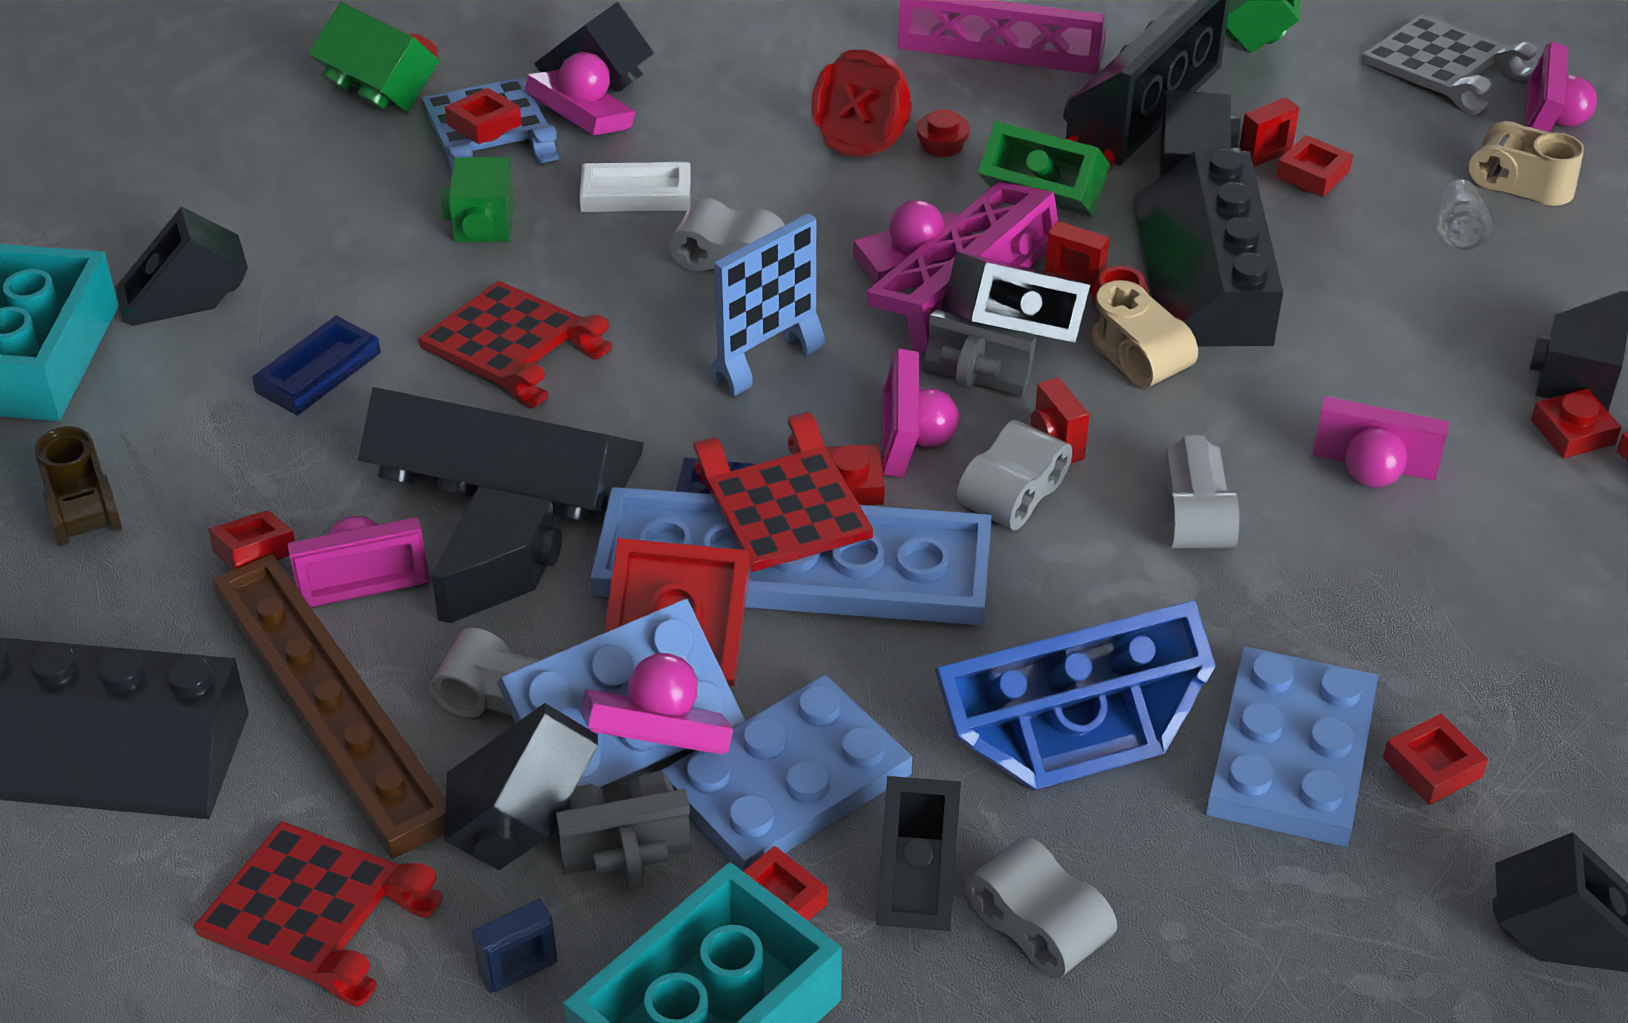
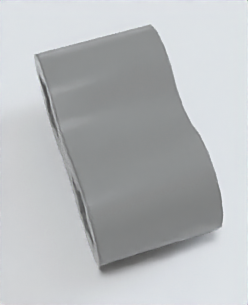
[668,198,785,272]
[956,420,1072,531]
[964,836,1117,978]

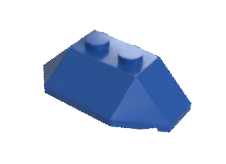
[935,600,1216,791]

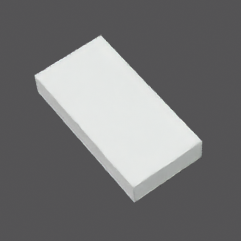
[579,162,691,212]

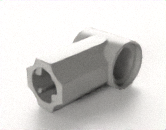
[1165,435,1239,549]
[428,627,540,719]

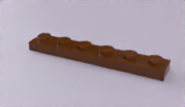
[212,553,446,859]

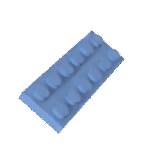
[590,487,992,626]

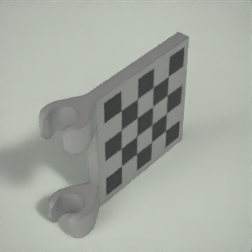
[1361,14,1537,116]

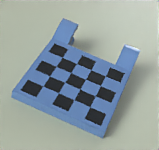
[422,77,559,172]
[710,213,825,397]

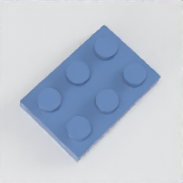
[497,599,745,789]
[1206,646,1379,848]
[662,674,912,871]

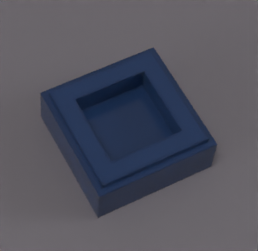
[471,898,558,994]

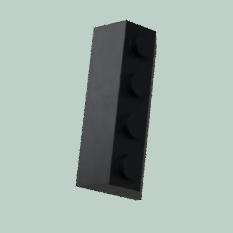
[1063,0,1231,166]
[1133,149,1283,347]
[358,387,644,521]
[0,638,249,819]

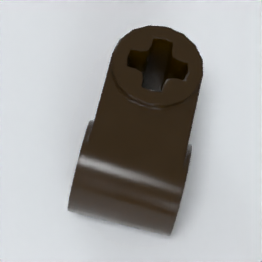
[35,426,123,546]

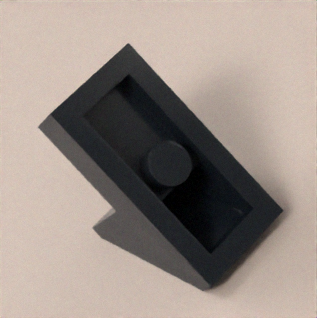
[876,776,961,931]

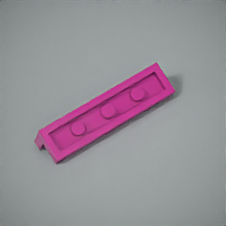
[898,0,1106,74]
[866,181,1058,353]

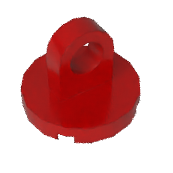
[811,49,913,157]

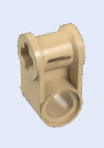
[1469,121,1584,206]
[1091,281,1198,389]

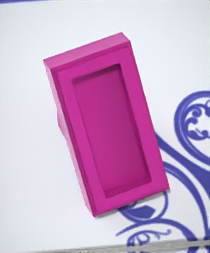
[1524,41,1598,132]
[525,52,635,136]
[853,200,973,284]
[881,348,959,478]
[1312,396,1450,488]
[287,516,431,607]
[580,653,733,755]

